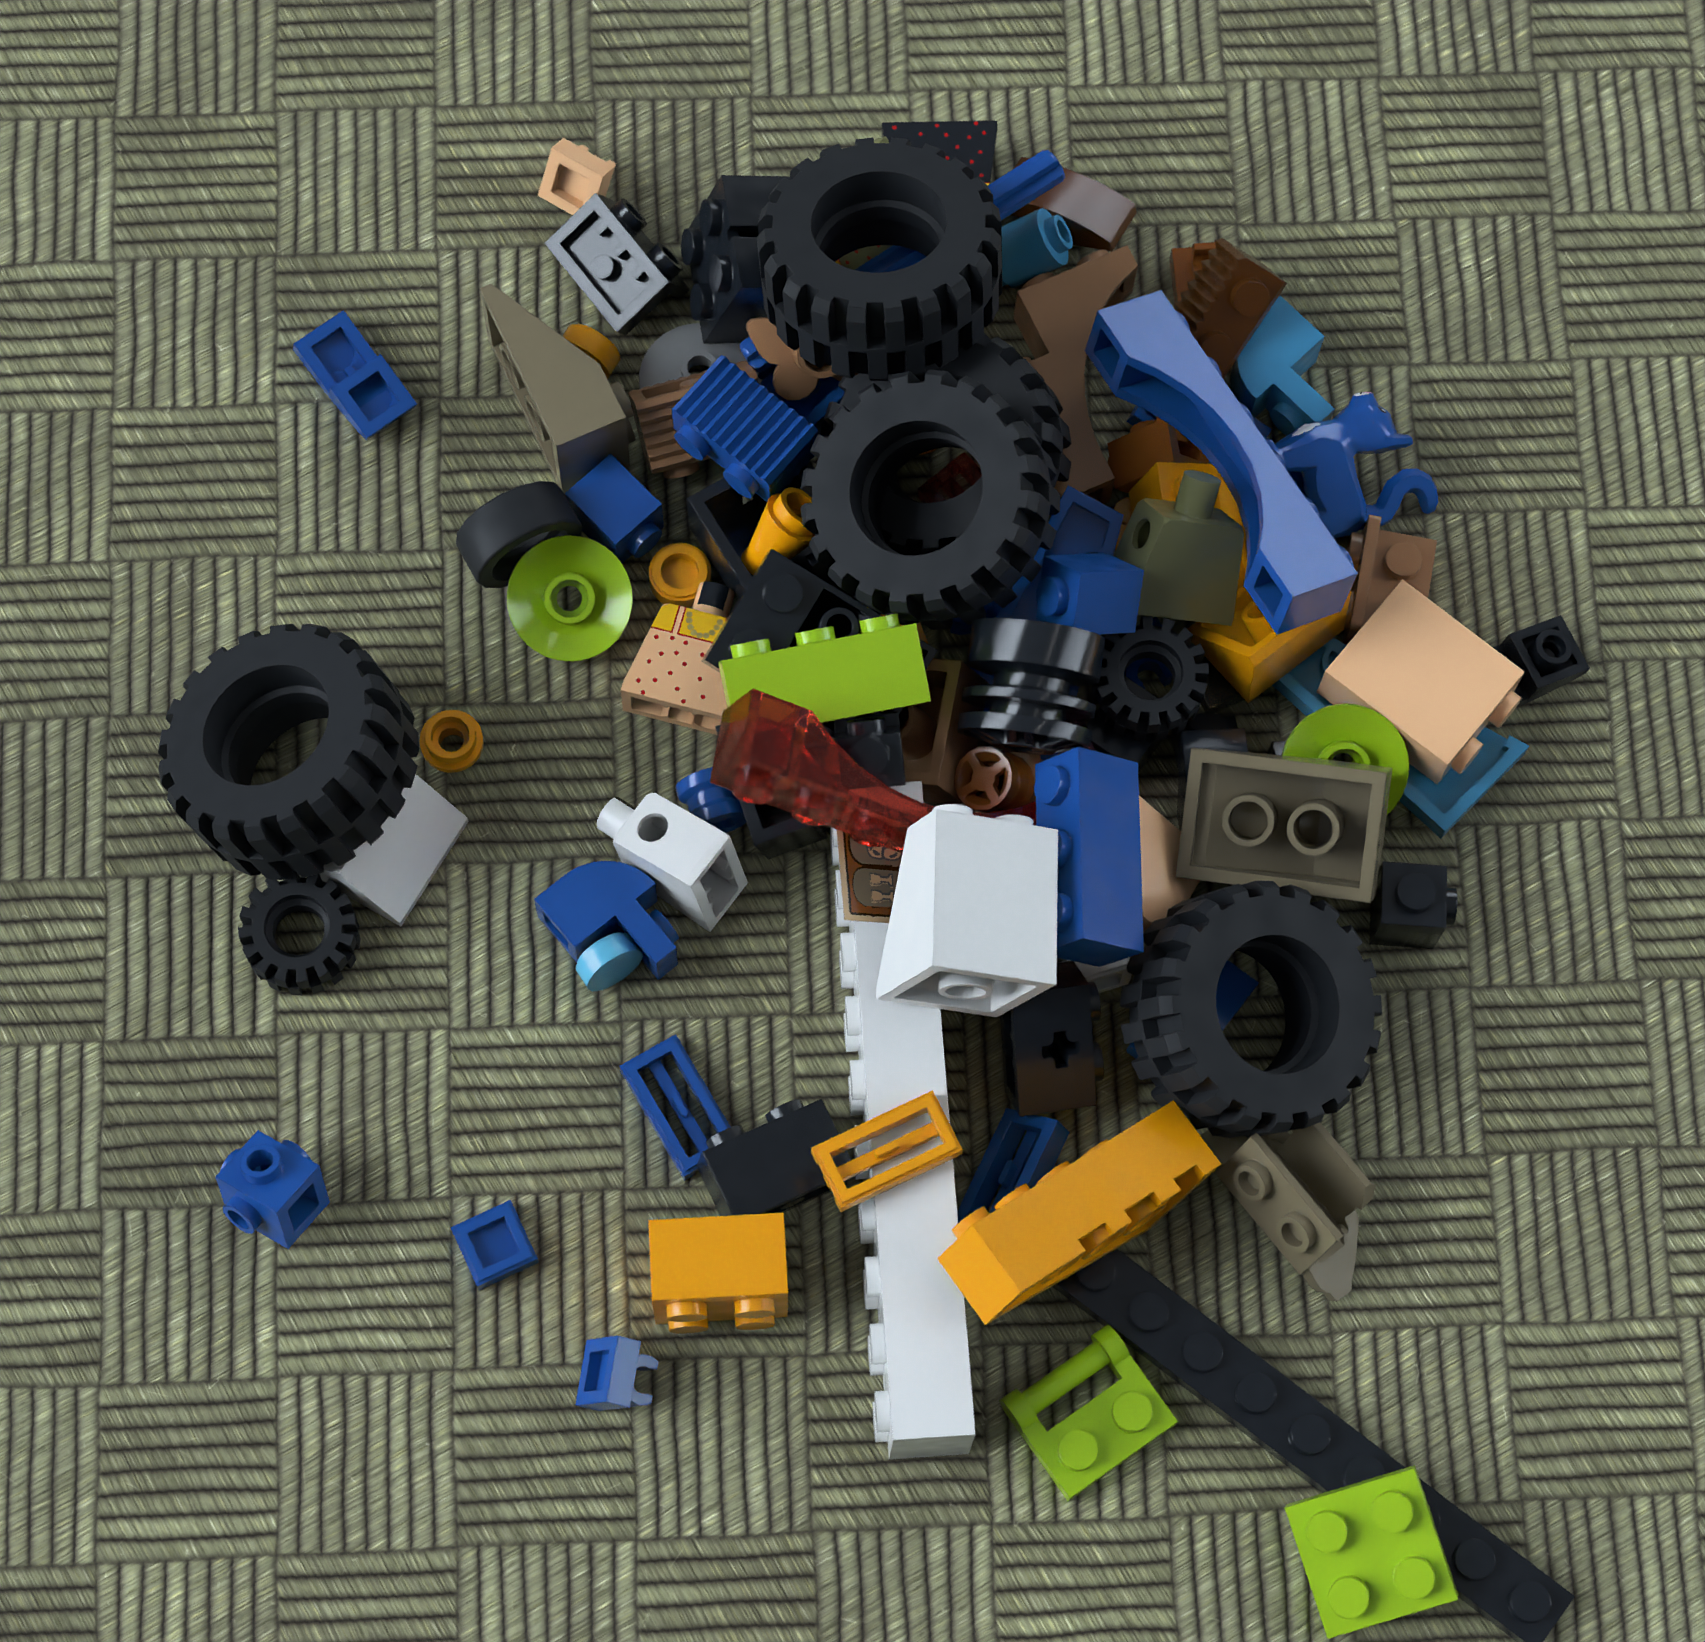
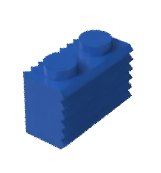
[672,355,819,502]

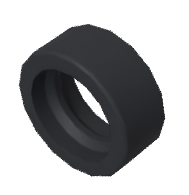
[456,481,582,588]

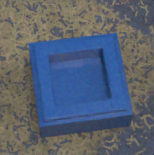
[450,1200,539,1290]

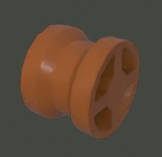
[954,747,1034,816]

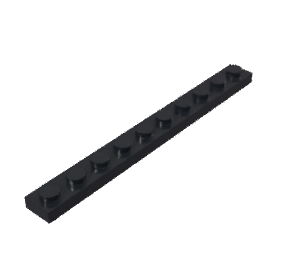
[1052,1249,1575,1642]

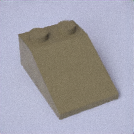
[480,284,636,494]
[1176,747,1393,903]

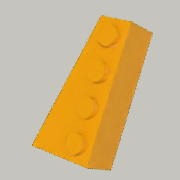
[937,1100,1221,1325]

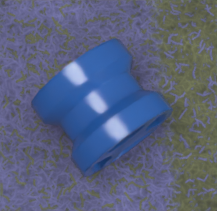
[675,765,746,833]

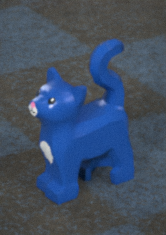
[1263,392,1438,539]

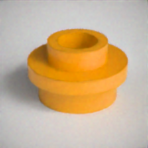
[419,710,484,773]

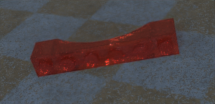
[710,688,1036,854]

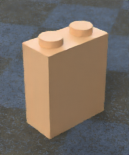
[1317,579,1525,785]

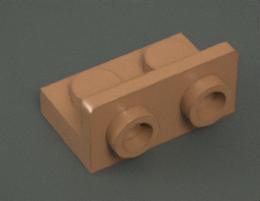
[1342,514,1437,645]

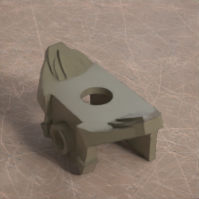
[1200,1122,1376,1302]

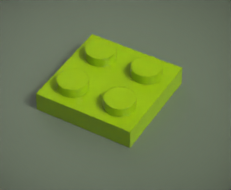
[1285,1465,1458,1639]

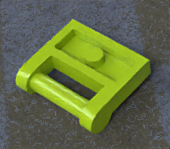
[999,1324,1178,1501]

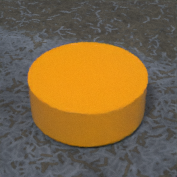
[562,324,620,379]
[649,543,711,608]

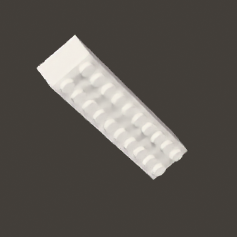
[830,781,975,1459]

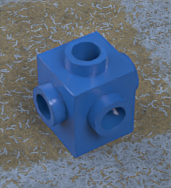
[215,1130,330,1249]

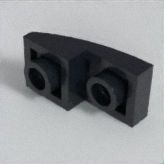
[1493,615,1590,708]

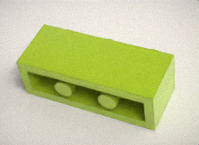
[718,614,931,739]

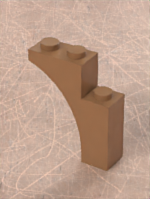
[1013,245,1138,517]

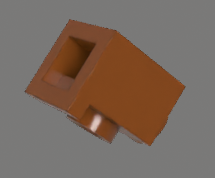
[1107,416,1209,493]

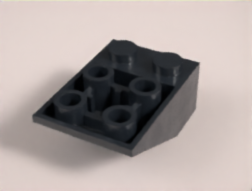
[701,549,938,740]

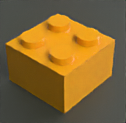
[648,1213,788,1334]

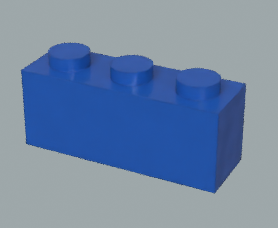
[1034,747,1144,967]

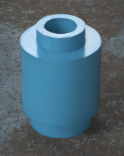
[1002,208,1073,288]

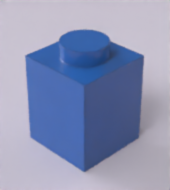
[565,454,664,564]
[1035,553,1144,635]

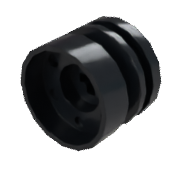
[957,618,1105,755]

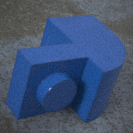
[534,861,679,980]

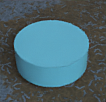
[576,932,643,991]

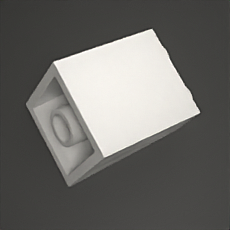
[876,804,1058,1017]

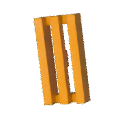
[811,1090,963,1212]

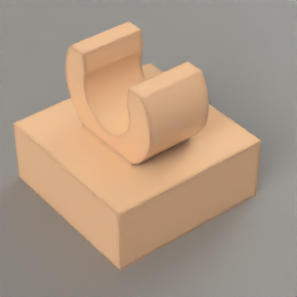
[538,138,616,215]

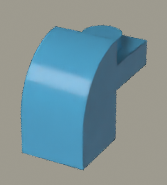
[1230,296,1335,436]

